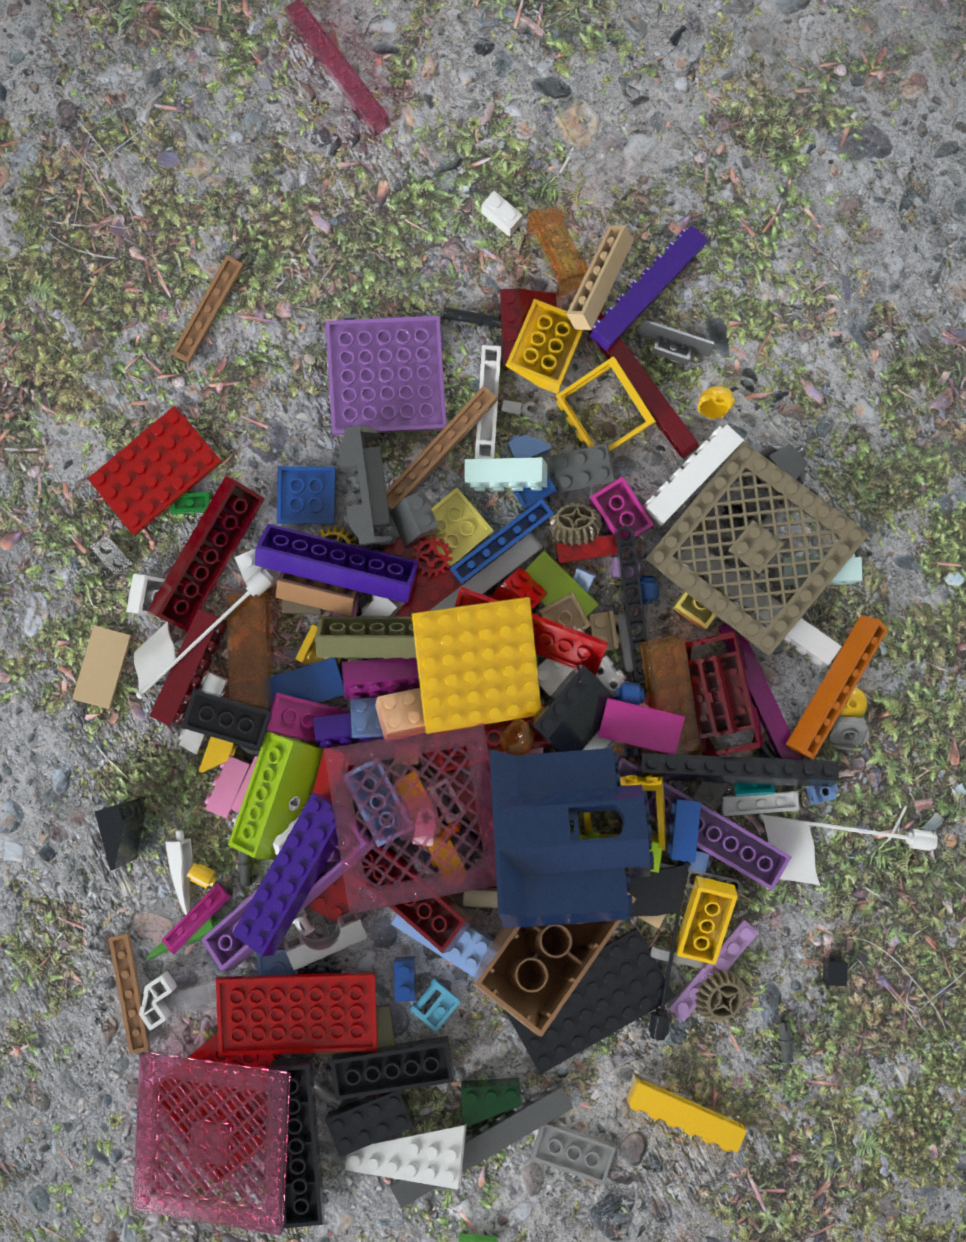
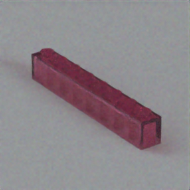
[284,0,390,136]

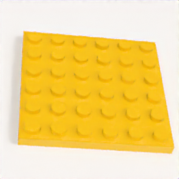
[412,597,541,734]

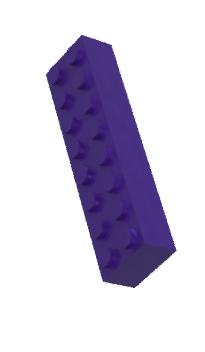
[255,524,419,603]
[232,793,353,956]

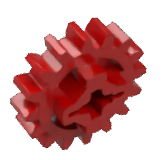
[411,536,453,578]

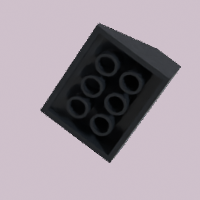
[527,665,616,752]
[94,798,146,871]

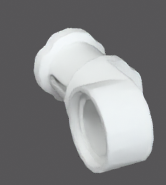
[292,909,315,936]

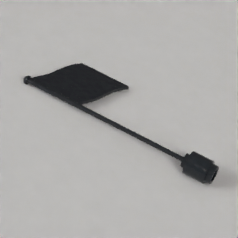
[628,861,691,1040]

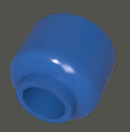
[634,576,659,604]
[616,682,644,705]

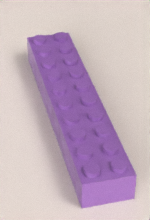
[616,756,792,891]
[201,814,376,971]

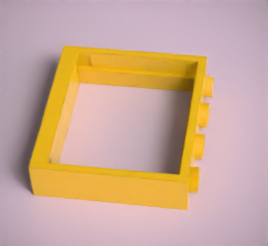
[555,356,656,453]
[584,775,667,850]

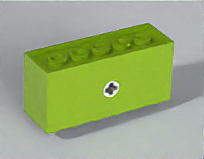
[228,731,324,861]

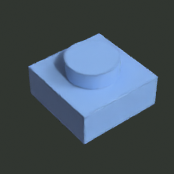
[573,567,596,593]

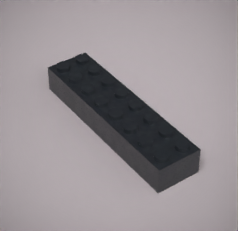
[269,1056,325,1229]

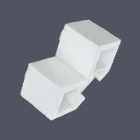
[139,971,178,1031]

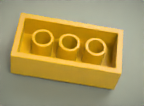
[675,876,738,965]

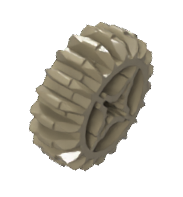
[550,502,602,546]
[695,970,748,1024]

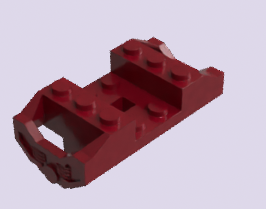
[678,631,763,756]

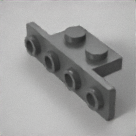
[638,319,715,365]

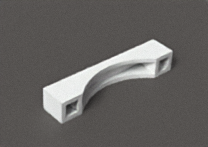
[475,345,501,459]

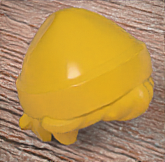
[697,386,735,420]

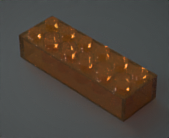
[227,592,272,709]
[640,635,701,755]

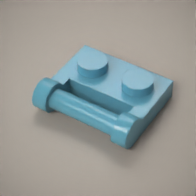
[409,978,461,1032]

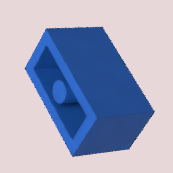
[394,956,416,1002]

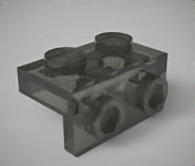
[87,535,132,583]

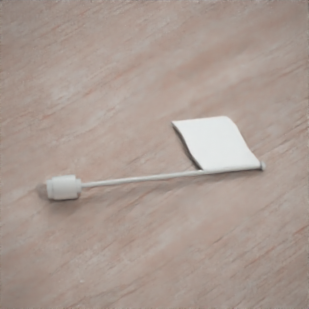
[134,568,274,699]
[759,813,938,885]

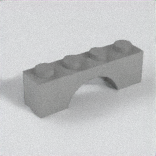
[283,909,367,970]

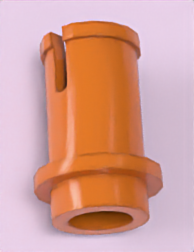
[436,820,461,845]

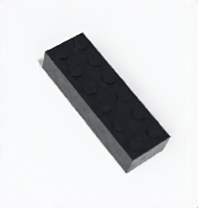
[330,1036,454,1101]

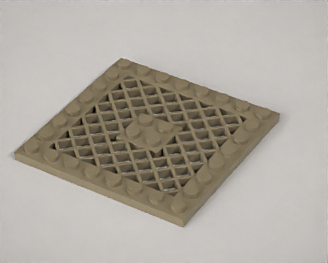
[645,441,869,657]

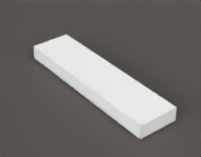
[720,790,800,816]

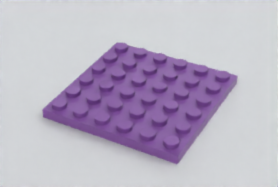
[325,316,447,435]

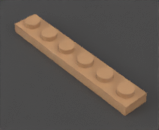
[172,255,244,364]
[108,933,151,1054]

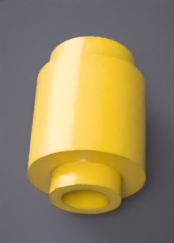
[187,863,218,889]

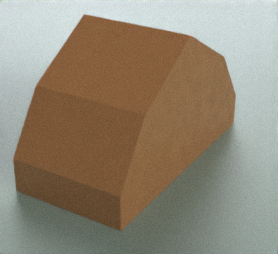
[471,892,636,1037]

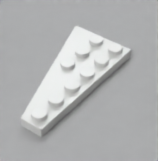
[345,1124,467,1189]

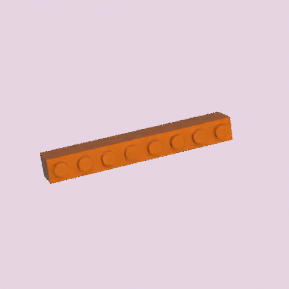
[786,615,888,760]

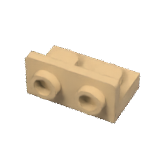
[588,610,621,651]

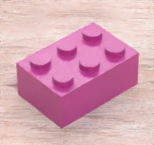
[588,476,654,541]

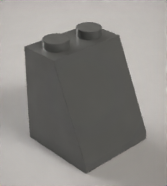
[390,490,440,547]

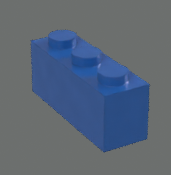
[666,798,701,862]

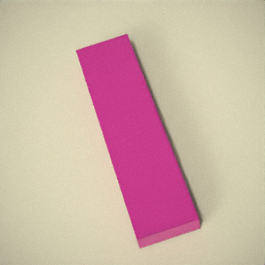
[162,883,231,954]

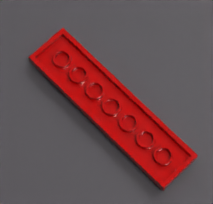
[455,586,609,676]

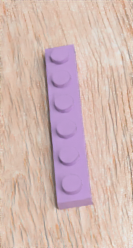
[668,918,759,1022]

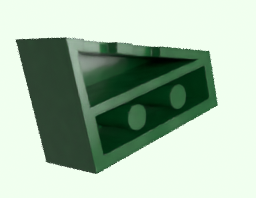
[461,1078,521,1127]

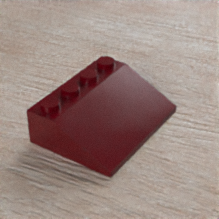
[500,288,557,370]

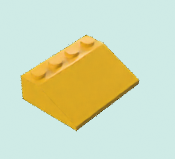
[506,299,584,394]

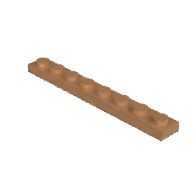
[386,385,499,509]

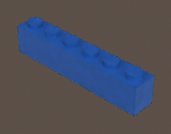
[450,499,554,585]

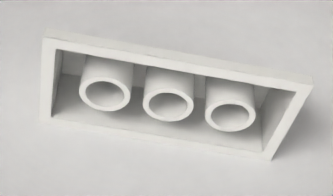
[179,673,234,754]

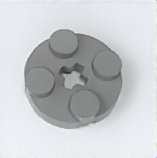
[829,716,870,750]

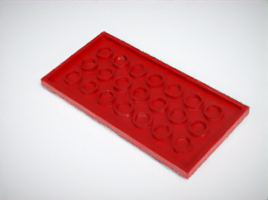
[215,972,378,1056]

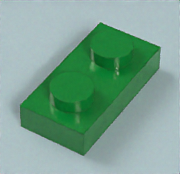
[171,492,210,515]

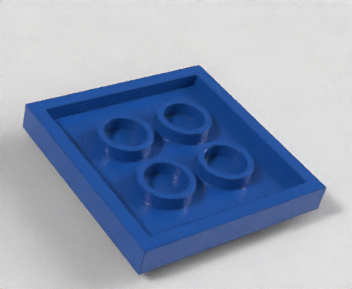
[277,466,336,525]

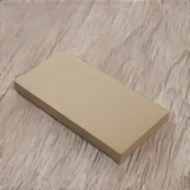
[72,625,132,709]

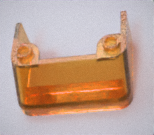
[526,207,589,297]

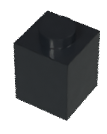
[822,955,848,987]

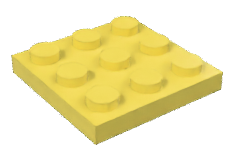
[428,488,494,568]

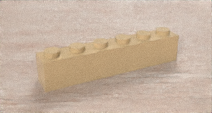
[567,225,633,330]

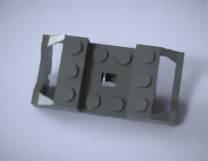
[336,425,393,550]

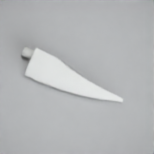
[165,830,193,915]

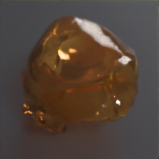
[500,719,535,756]

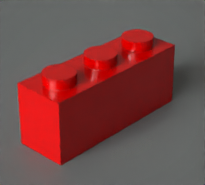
[555,534,616,565]

